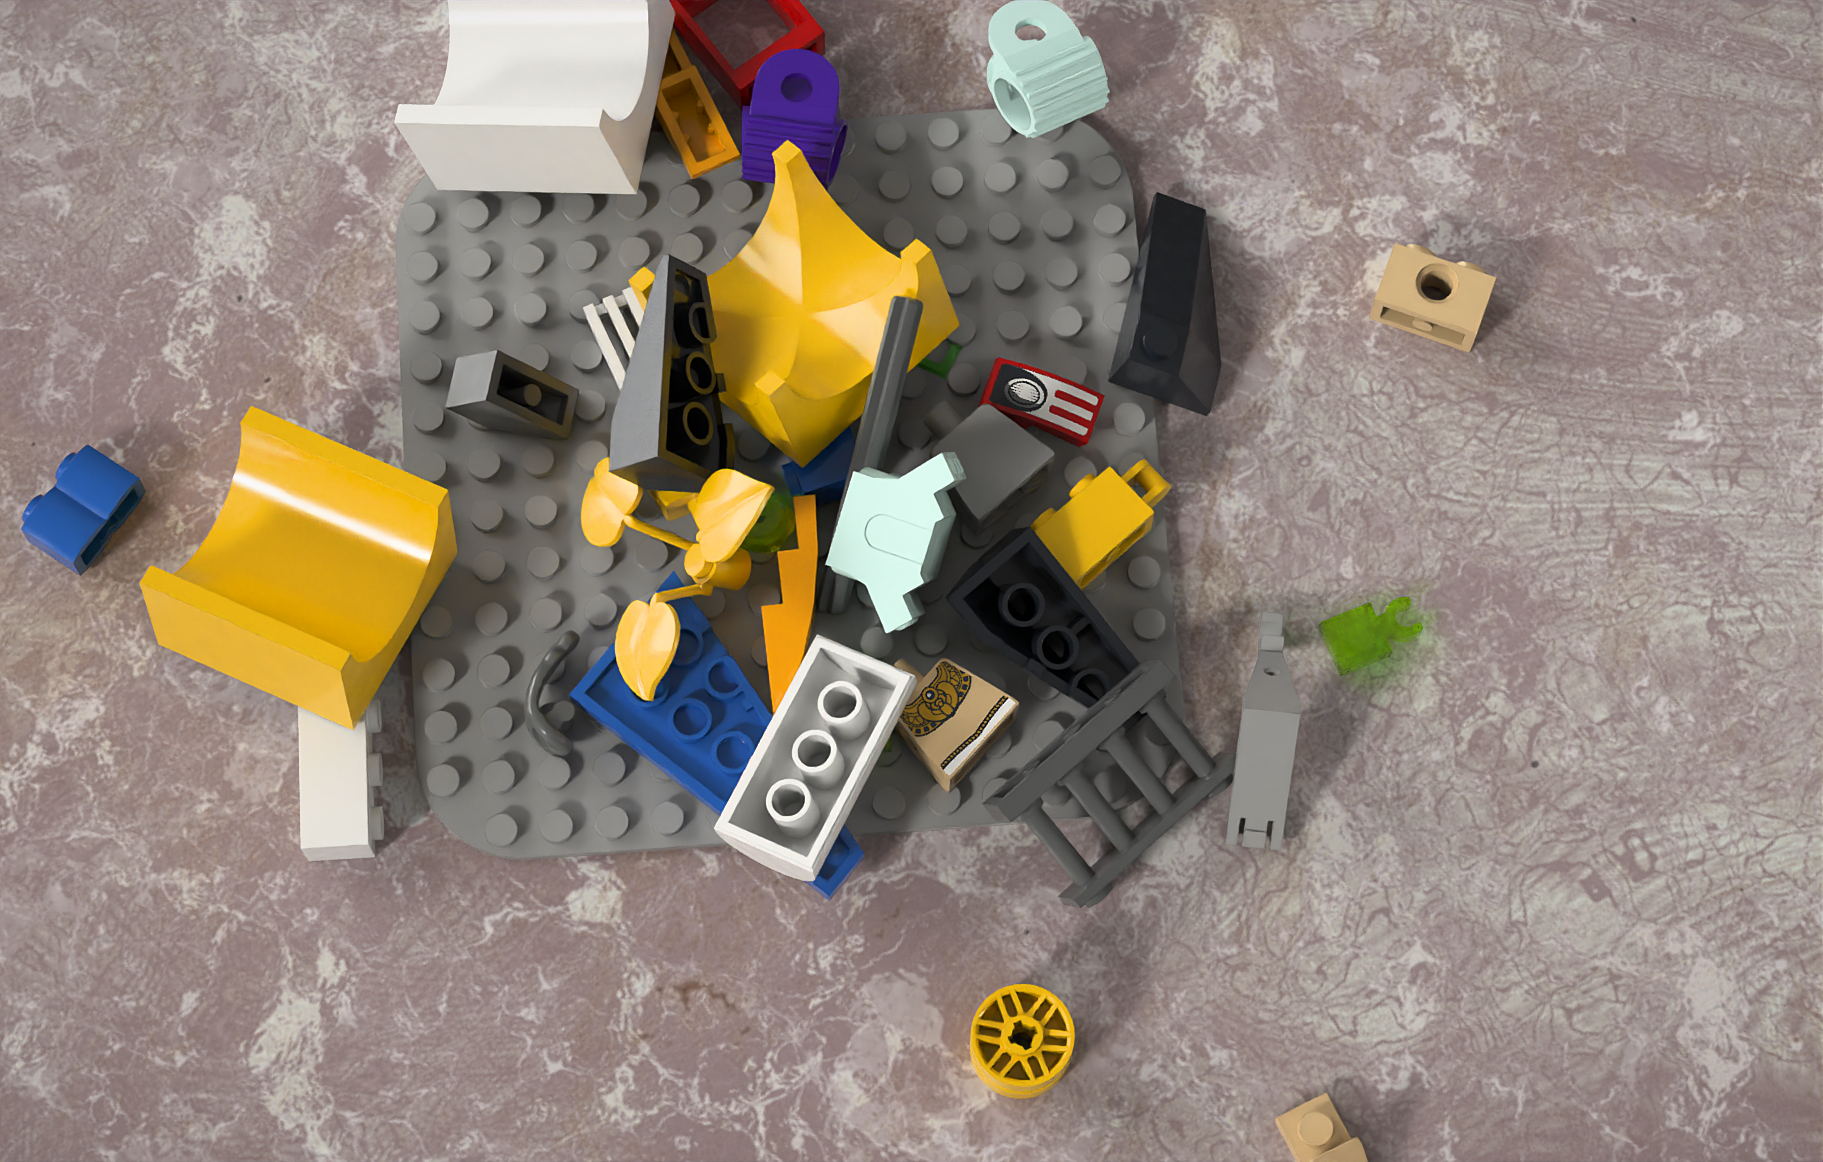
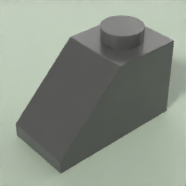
[445,350,579,441]

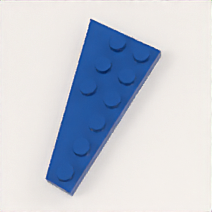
[569,571,864,901]

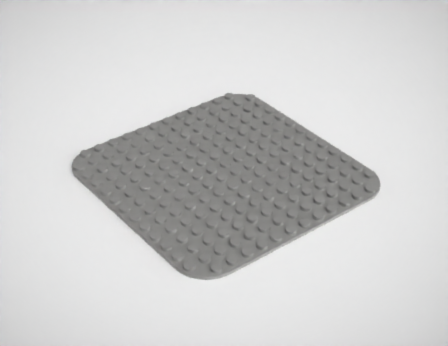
[395,108,1184,860]

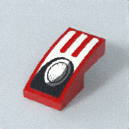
[978,357,1105,448]

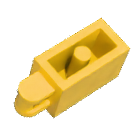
[1030,459,1171,590]

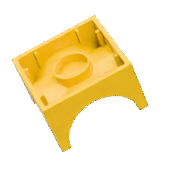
[628,140,960,468]

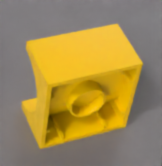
[139,406,458,730]

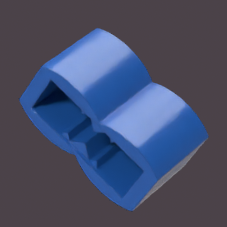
[21,444,146,576]

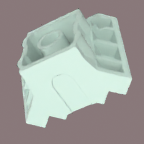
[825,452,967,634]

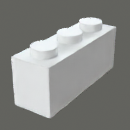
[298,699,384,861]

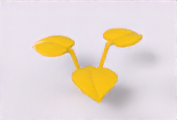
[581,457,775,701]

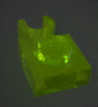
[1318,597,1423,676]

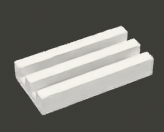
[583,287,644,391]

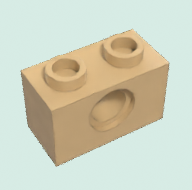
[1369,243,1497,353]

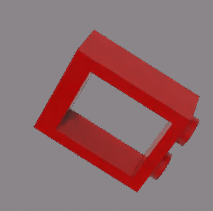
[669,0,826,111]

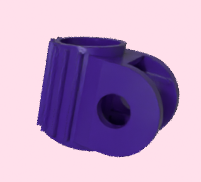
[742,49,848,191]

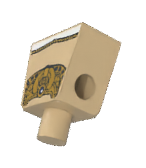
[893,658,1019,793]

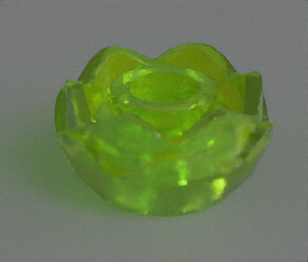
[739,490,795,553]

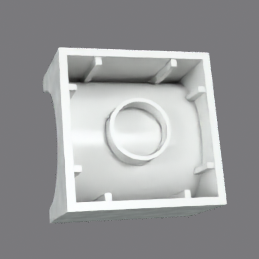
[394,0,675,194]

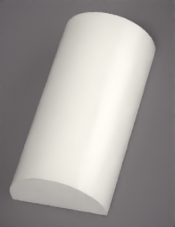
[714,634,917,881]

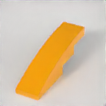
[654,29,740,180]
[761,495,819,716]

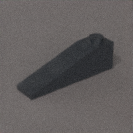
[1108,192,1221,416]

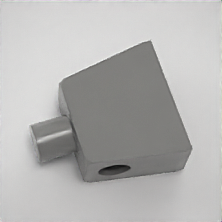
[923,400,1055,537]

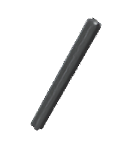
[815,295,923,615]

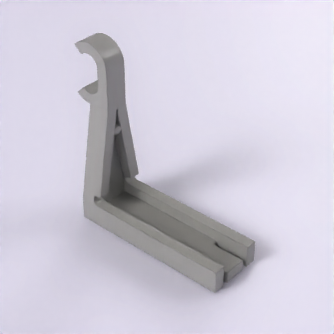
[1225,611,1301,851]

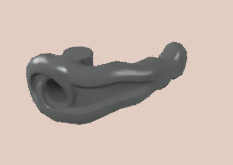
[524,630,580,756]

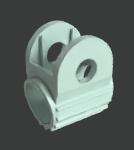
[987,0,1110,139]

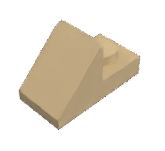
[1275,1092,1368,1162]

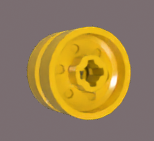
[970,984,1075,1099]

